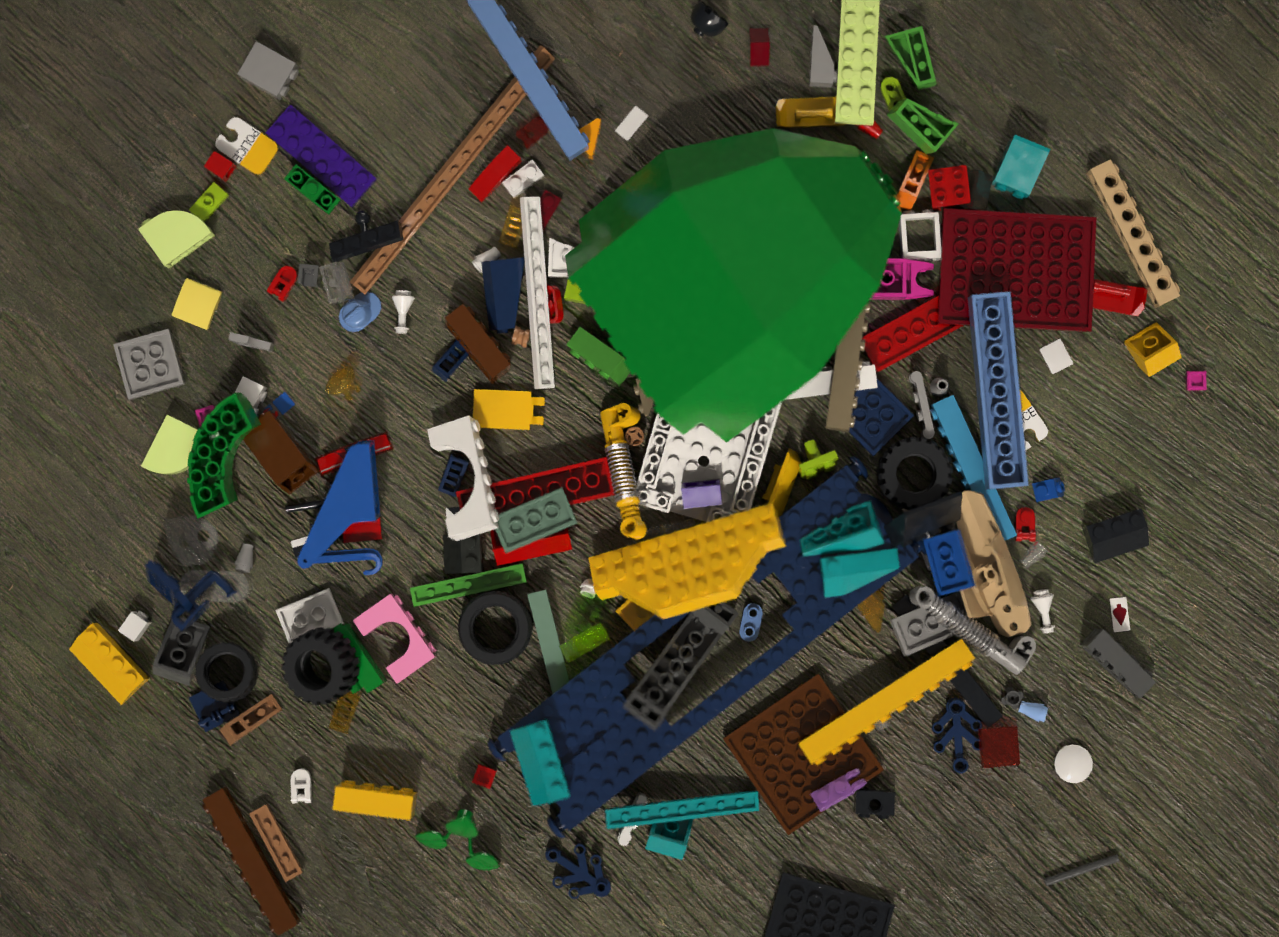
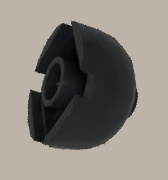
[691,0,729,37]

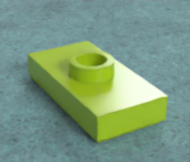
[189,182,229,223]

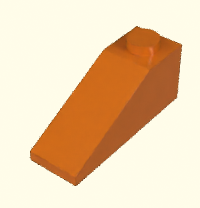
[896,150,934,211]

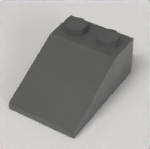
[152,617,210,686]

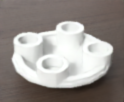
[1054,744,1093,783]

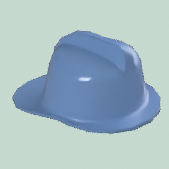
[339,292,381,332]

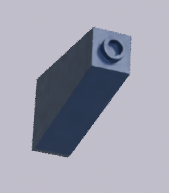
[481,257,524,334]

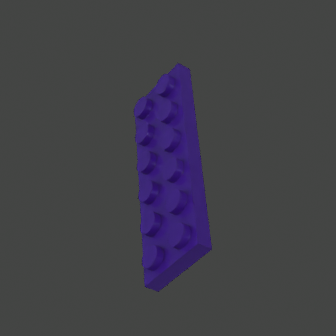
[266,104,377,208]

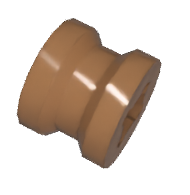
[511,326,530,348]
[625,427,644,447]

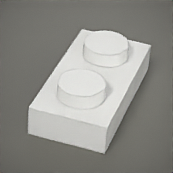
[502,160,544,198]

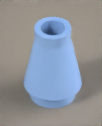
[1018,701,1049,722]

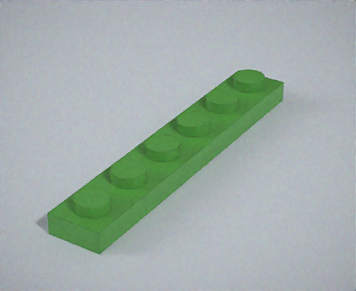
[410,563,527,607]

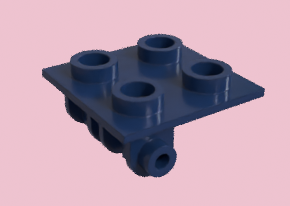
[189,680,240,732]

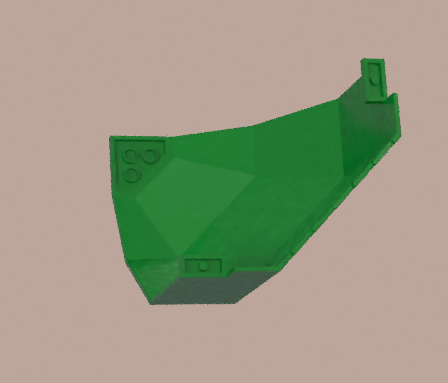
[565,128,902,443]

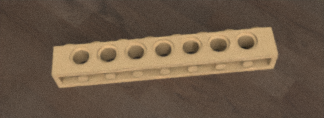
[1087,159,1180,308]

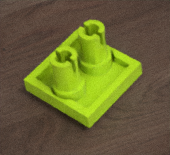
[799,439,838,480]

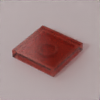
[978,726,1020,768]

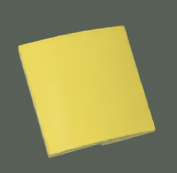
[172,278,222,330]

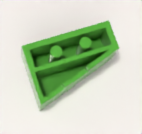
[885,26,936,90]
[887,98,958,154]
[566,327,630,386]

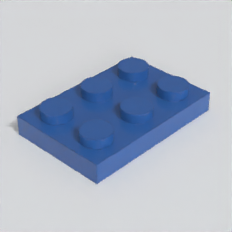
[923,530,976,596]

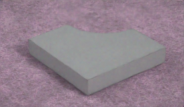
[229,332,274,352]

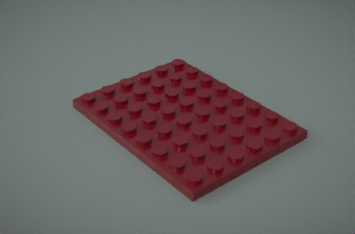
[937,208,1097,332]

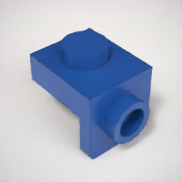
[1032,478,1065,502]

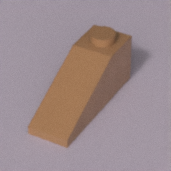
[220,694,282,746]

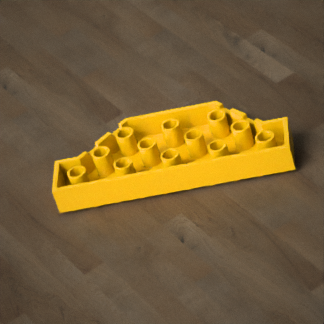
[588,503,786,619]

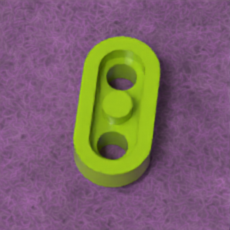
[880,77,906,111]

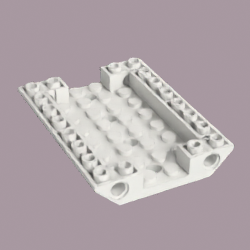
[635,402,782,522]

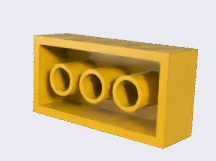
[333,780,417,820]

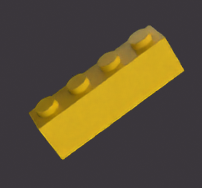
[69,623,150,705]

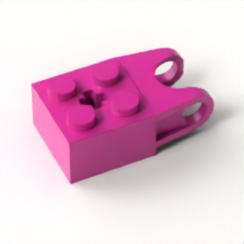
[870,258,934,300]

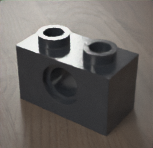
[854,789,895,819]

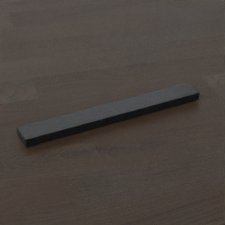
[891,595,1003,728]

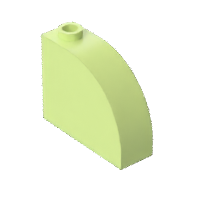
[138,211,215,268]
[141,415,198,474]

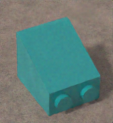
[991,135,1050,199]

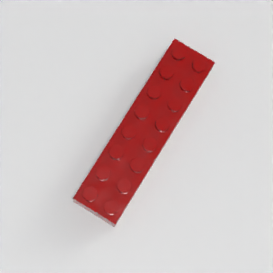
[456,457,615,514]

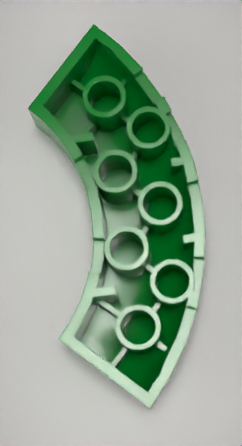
[187,392,261,519]

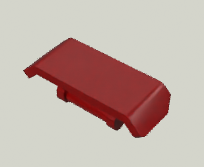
[1093,279,1148,316]

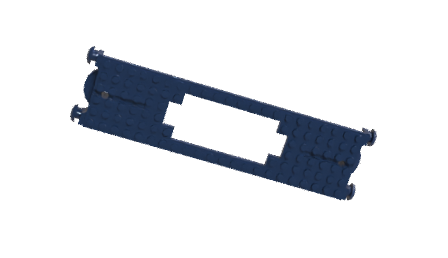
[487,456,927,838]

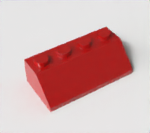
[490,528,573,566]

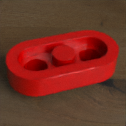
[547,286,564,323]

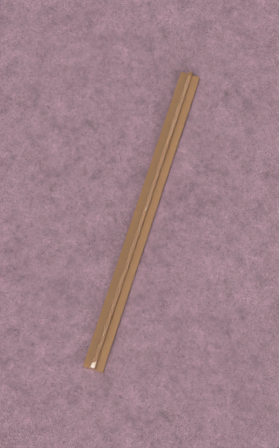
[350,45,555,294]

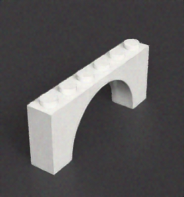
[427,415,499,541]

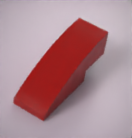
[469,145,522,202]

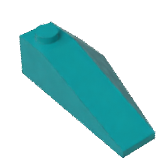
[800,501,884,556]

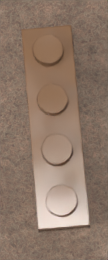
[249,804,304,882]

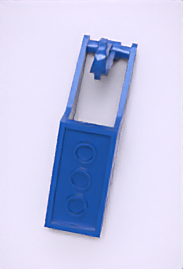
[297,440,383,575]

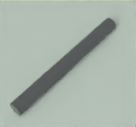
[1043,854,1119,886]

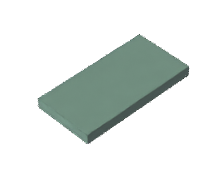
[496,487,577,554]

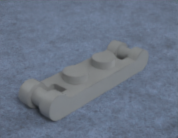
[908,371,934,440]

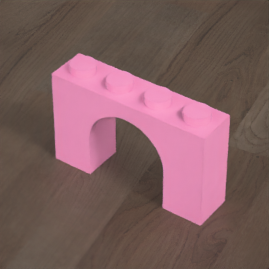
[353,594,437,684]

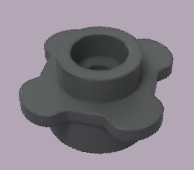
[1001,687,1024,709]

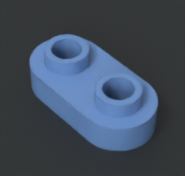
[739,603,763,642]

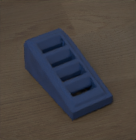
[432,340,469,382]
[438,453,470,497]

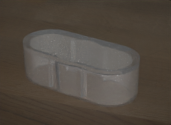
[179,570,253,602]

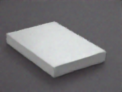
[275,588,344,643]

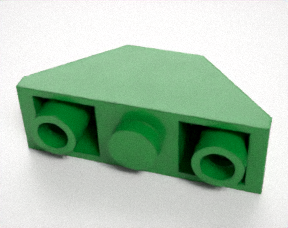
[284,165,341,215]

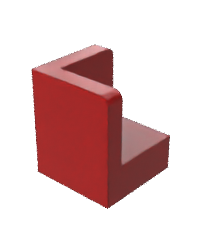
[204,151,237,182]

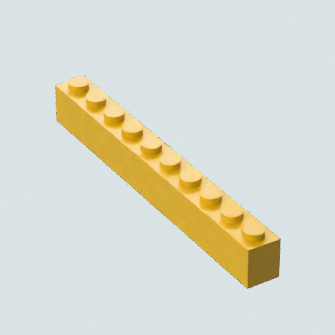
[799,639,975,765]

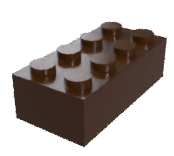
[445,304,511,384]

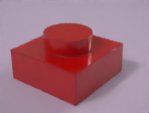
[472,764,497,789]

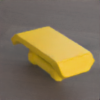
[776,97,847,128]
[762,448,801,517]

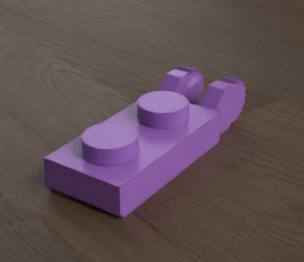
[811,768,867,812]

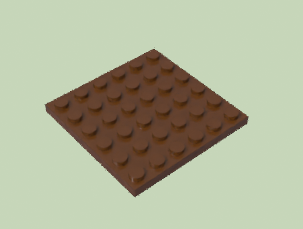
[723,674,884,835]

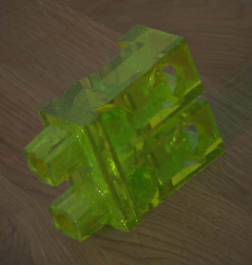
[559,623,609,663]

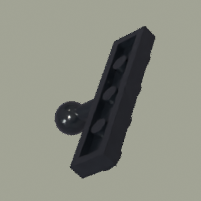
[329,211,404,263]

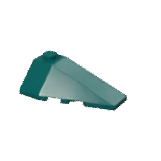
[819,548,900,598]

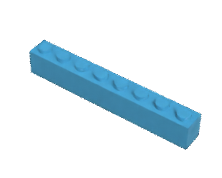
[930,395,1017,541]

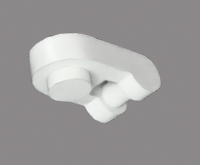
[291,768,312,804]

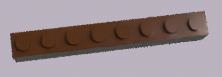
[202,786,301,936]

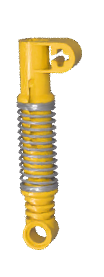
[600,403,647,540]

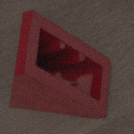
[749,28,770,67]

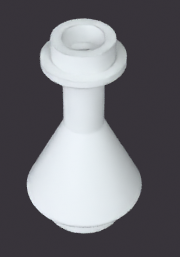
[392,290,415,334]
[1030,589,1055,633]

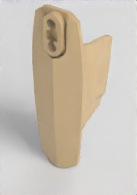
[956,490,1032,637]

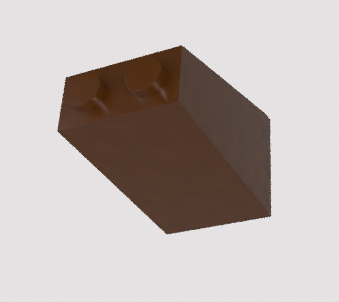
[243,411,319,495]

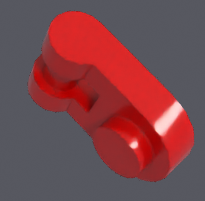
[267,266,298,302]
[1015,507,1036,542]

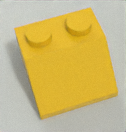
[1124,322,1182,377]

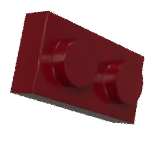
[540,190,562,232]

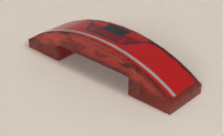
[315,432,393,476]

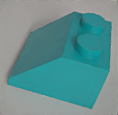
[645,819,693,860]

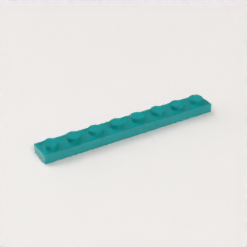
[604,790,759,829]

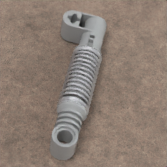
[910,587,1036,675]

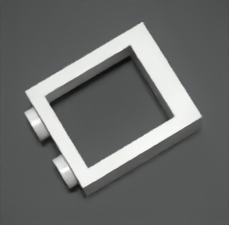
[899,209,941,261]

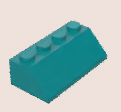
[510,719,570,806]

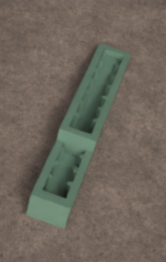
[527,590,569,694]

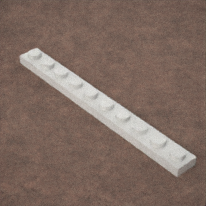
[520,197,555,389]

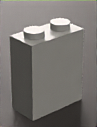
[237,41,299,100]

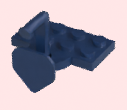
[145,559,237,631]

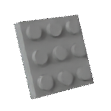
[113,329,185,400]

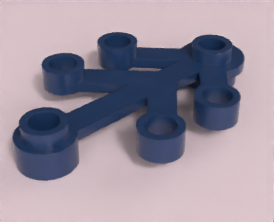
[931,697,984,774]
[545,843,611,899]

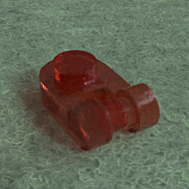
[515,116,549,149]

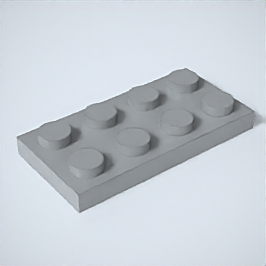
[890,591,969,656]

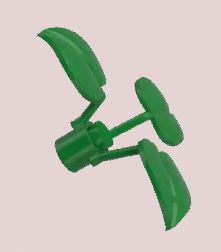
[414,809,500,871]

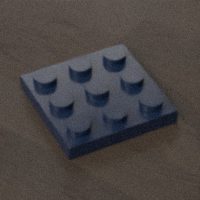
[849,379,914,456]

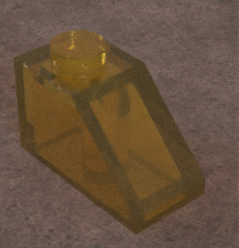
[856,590,885,633]

